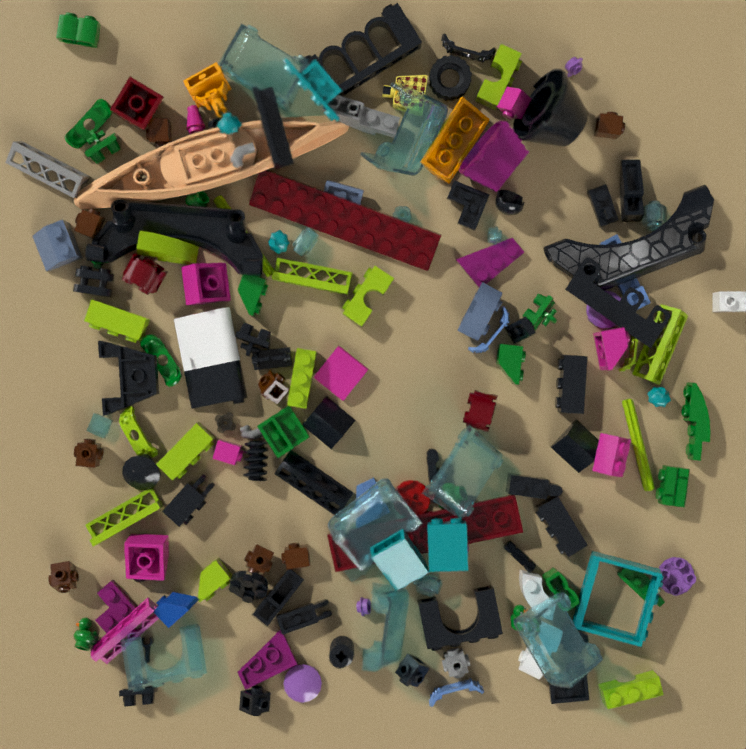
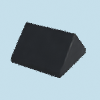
[302,396,356,449]
[551,419,599,473]

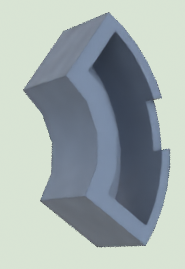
[457,282,503,341]

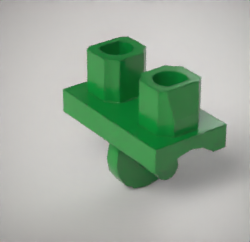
[84,129,121,164]
[523,294,557,331]

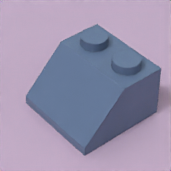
[32,219,83,272]

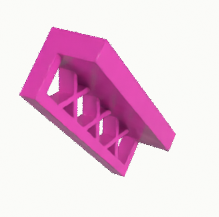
[90,597,159,664]

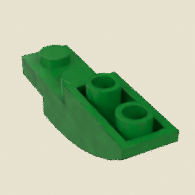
[681,382,711,461]

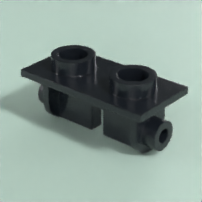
[252,347,292,370]

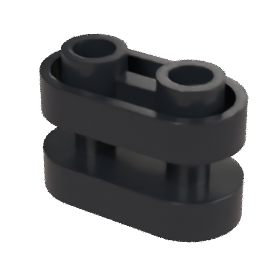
[73,265,115,297]

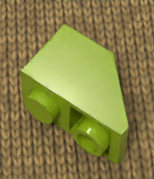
[198,557,232,602]

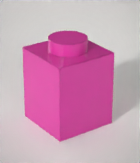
[497,87,531,120]
[212,439,244,465]

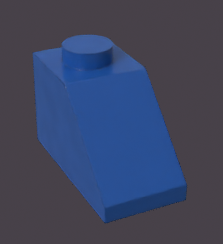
[154,592,199,628]

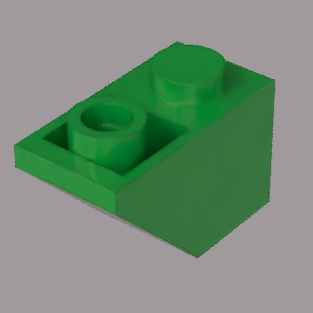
[237,275,269,317]
[496,344,526,385]

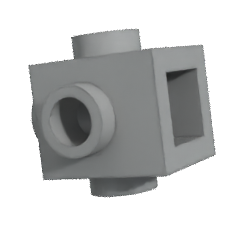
[442,648,471,678]

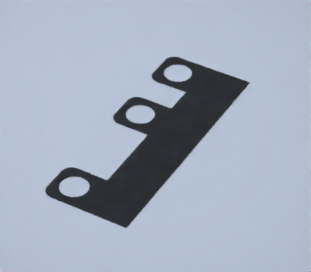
[565,257,670,348]

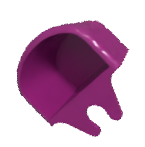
[459,121,529,192]

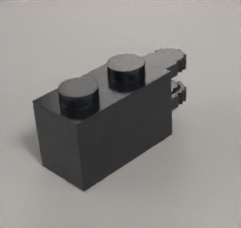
[506,473,563,499]
[162,474,215,527]

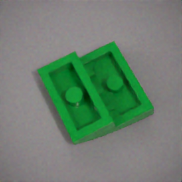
[257,406,309,458]

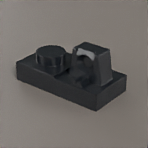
[587,184,619,227]
[504,316,536,344]

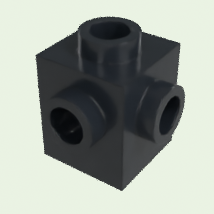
[395,653,430,687]
[239,686,271,716]

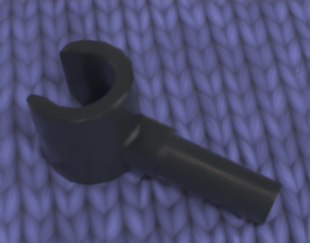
[141,636,154,663]

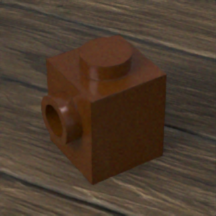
[594,112,625,139]
[146,118,172,148]
[74,208,105,239]
[281,542,311,569]

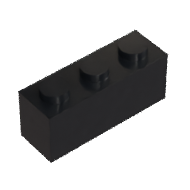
[555,355,588,414]
[535,496,588,557]

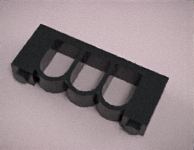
[299,3,422,97]

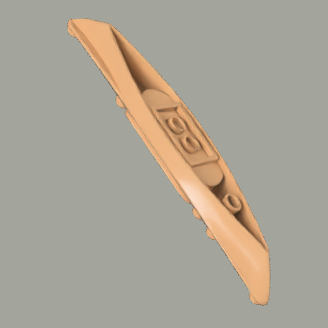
[74,115,349,209]

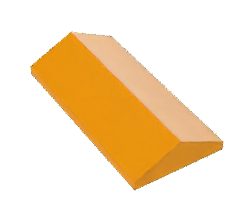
[420,97,490,184]

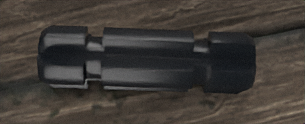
[504,541,536,572]

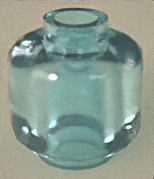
[642,201,667,231]
[413,570,443,597]

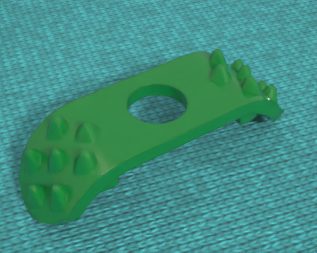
[65,99,112,149]
[140,334,182,387]

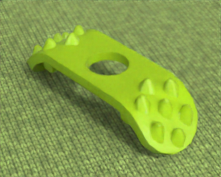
[618,335,638,371]
[119,406,158,458]

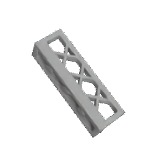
[5,141,90,198]

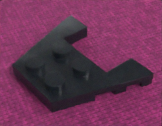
[98,341,159,416]

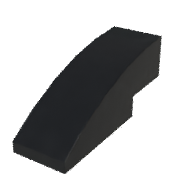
[620,159,644,222]
[251,569,304,627]

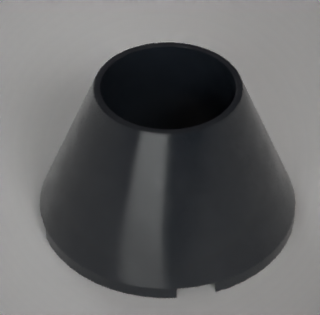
[513,69,588,147]

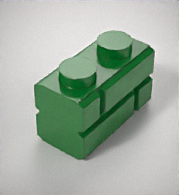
[656,465,690,507]

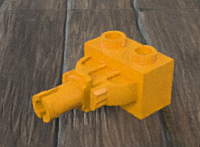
[183,62,232,118]

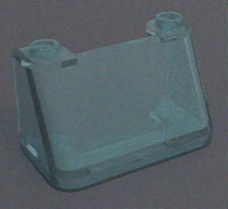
[218,24,310,111]
[422,425,504,519]
[327,478,422,571]
[362,583,409,672]
[513,592,603,688]

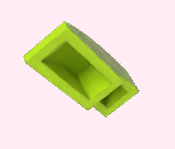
[137,231,199,265]

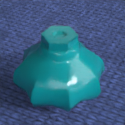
[217,112,242,135]
[268,230,290,254]
[647,387,671,407]

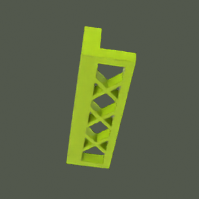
[272,257,352,295]
[632,304,688,386]
[85,488,164,547]

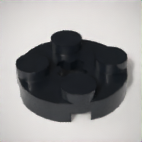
[229,571,268,603]

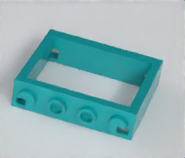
[572,551,664,647]

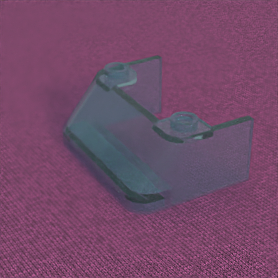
[360,82,448,176]

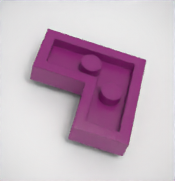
[95,580,137,634]

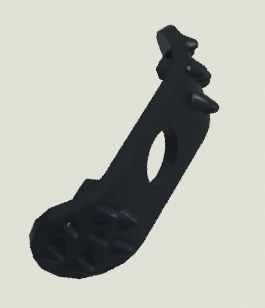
[441,33,497,63]

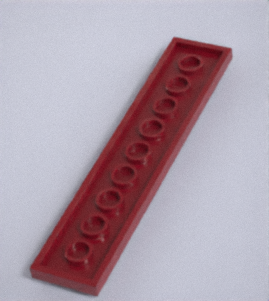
[249,170,442,271]
[327,495,523,572]

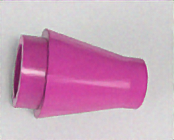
[186,105,206,135]

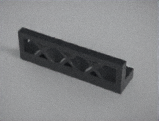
[252,86,294,170]
[274,450,354,517]

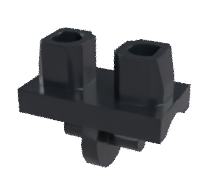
[235,323,271,357]
[119,673,158,707]

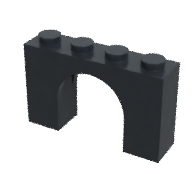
[417,585,503,651]

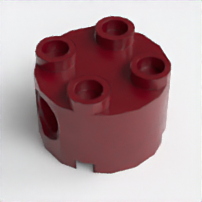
[122,253,168,295]
[463,390,498,433]

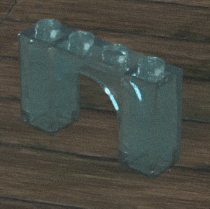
[121,624,207,692]

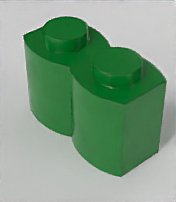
[56,12,101,48]
[542,567,579,611]

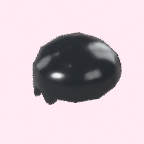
[495,189,525,215]

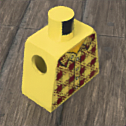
[382,75,428,116]

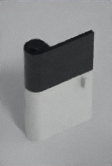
[174,307,248,409]

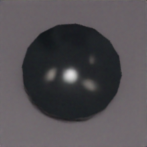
[122,454,161,490]

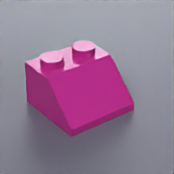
[181,263,231,305]
[593,327,629,370]
[593,433,631,478]
[124,534,169,580]

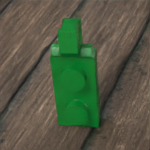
[617,560,665,607]

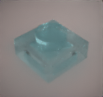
[86,413,113,438]

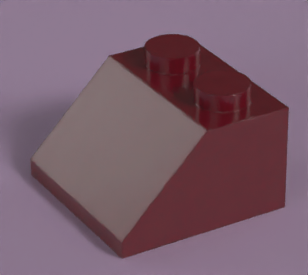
[110,76,164,130]

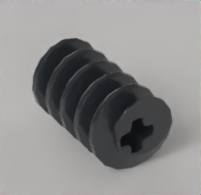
[243,441,269,481]
[329,636,354,669]

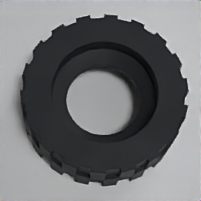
[429,55,472,101]

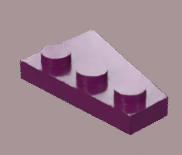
[456,238,524,288]
[237,630,298,690]

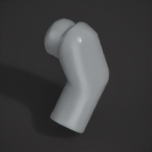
[230,142,255,168]
[240,425,263,439]

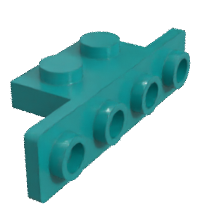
[283,58,342,122]

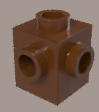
[258,370,290,404]
[74,439,104,468]
[244,544,274,575]
[48,561,79,593]

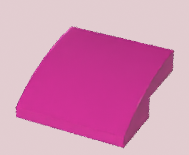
[313,346,368,401]

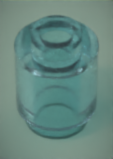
[292,227,319,256]

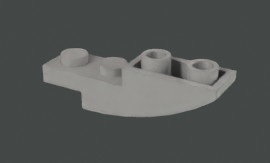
[322,95,400,138]

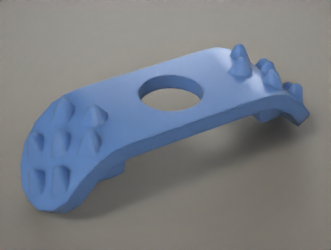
[468,306,510,353]
[429,678,484,707]

